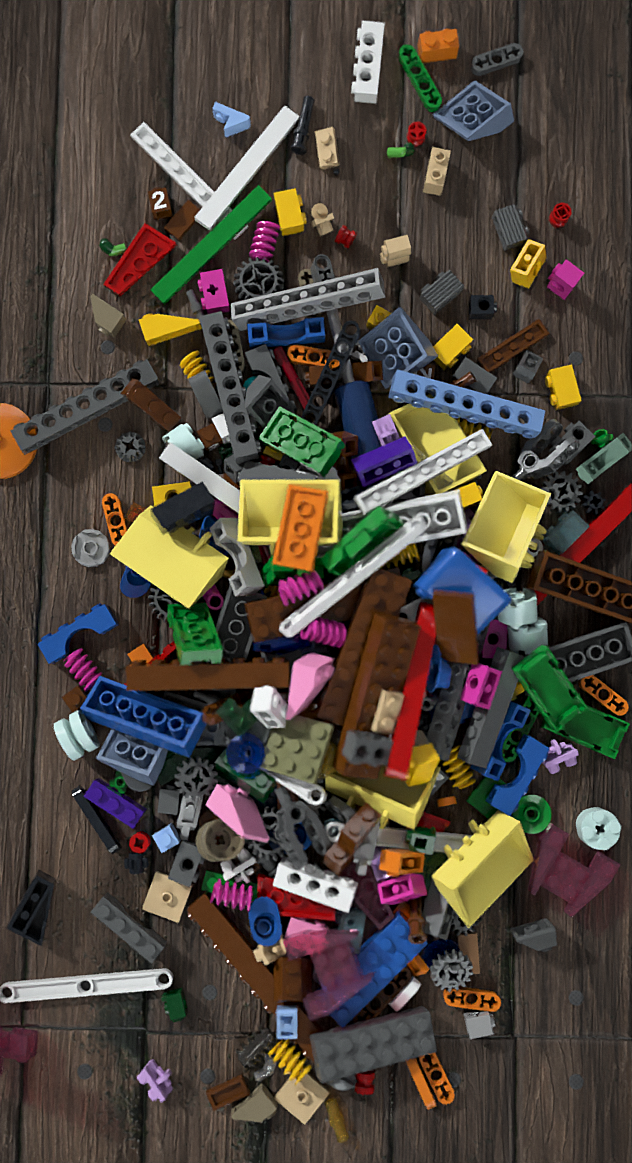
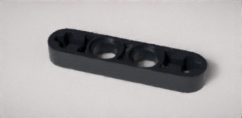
[71,785,122,854]

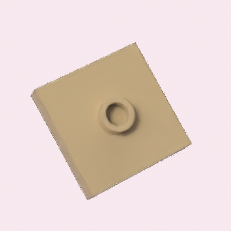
[142,871,193,923]
[274,1073,330,1125]

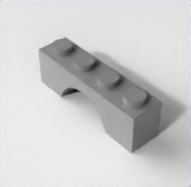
[210,518,264,596]

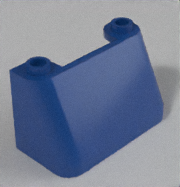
[413,547,512,635]

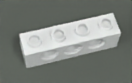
[351,21,384,104]
[273,857,358,913]

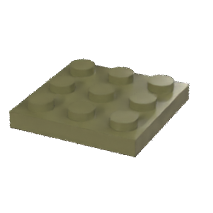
[259,715,334,785]

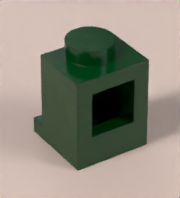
[405,826,436,855]
[161,987,188,1022]

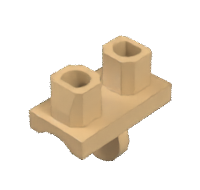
[311,203,334,236]
[254,933,289,965]

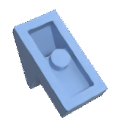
[212,102,251,137]
[277,1005,297,1039]

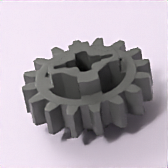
[541,471,583,513]
[174,756,218,801]
[430,949,473,992]

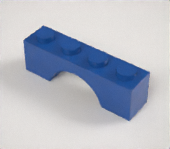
[247,317,325,349]
[38,603,119,664]
[470,701,531,781]
[485,734,550,816]

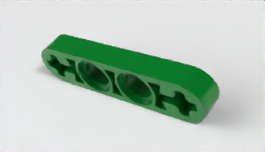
[399,44,442,112]
[502,696,540,762]

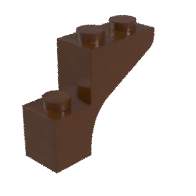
[323,802,382,876]

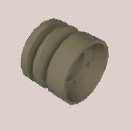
[196,818,244,862]

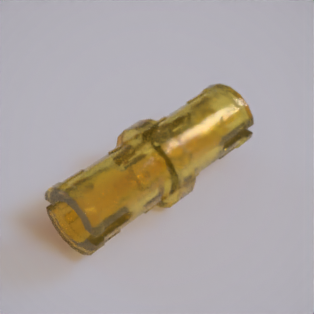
[324,1098,349,1143]

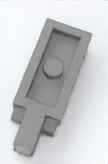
[176,786,204,841]
[353,820,380,875]

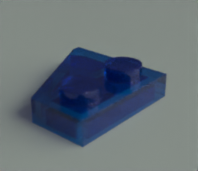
[253,634,309,655]

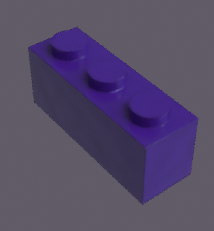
[351,436,418,487]
[84,778,147,828]

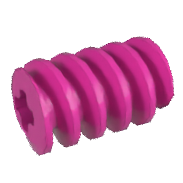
[249,221,281,263]
[279,570,323,606]
[300,617,346,648]
[63,648,102,692]
[210,879,253,912]

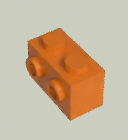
[417,28,459,63]
[379,848,425,876]

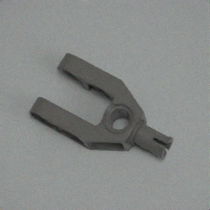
[512,419,580,482]
[274,786,332,869]

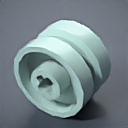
[54,710,100,761]

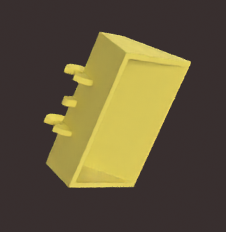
[388,394,487,496]
[461,471,551,583]
[238,480,343,556]
[110,505,229,609]
[325,762,441,830]
[432,810,534,928]

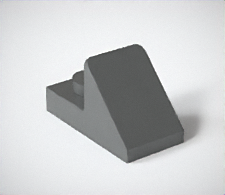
[513,350,543,383]

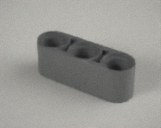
[188,370,223,425]

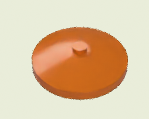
[0,403,37,479]

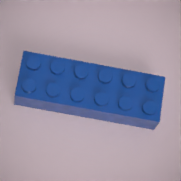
[80,676,207,757]
[315,910,428,1028]

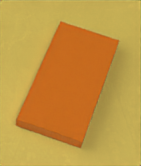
[272,484,329,572]

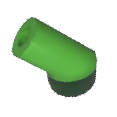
[387,142,415,158]
[99,238,127,257]

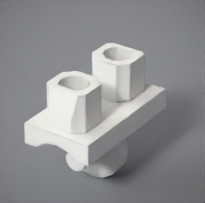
[220,848,257,883]

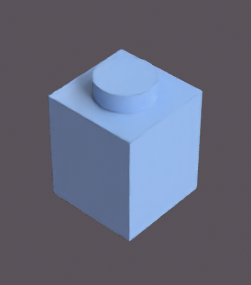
[152,823,181,853]

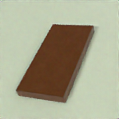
[433,590,479,665]

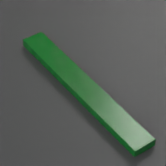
[151,185,272,305]

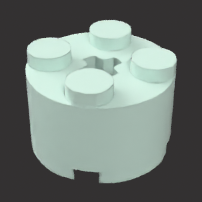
[162,423,205,460]
[498,588,538,629]
[507,614,548,654]
[576,807,621,850]

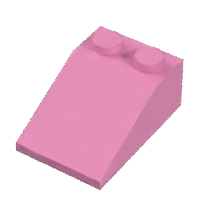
[286,652,334,720]
[206,784,269,842]

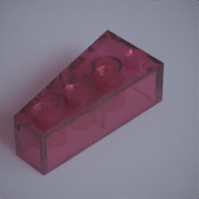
[327,858,395,930]

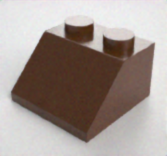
[274,957,312,1003]

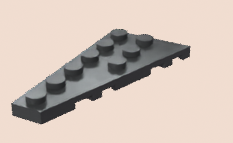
[162,690,271,745]

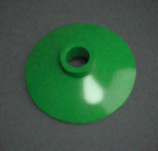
[512,794,552,834]

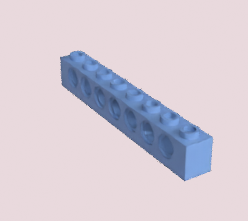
[388,369,545,438]

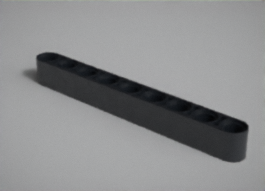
[278,320,361,470]

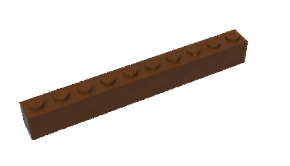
[187,891,324,1062]

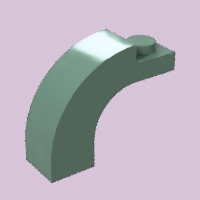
[576,433,632,484]

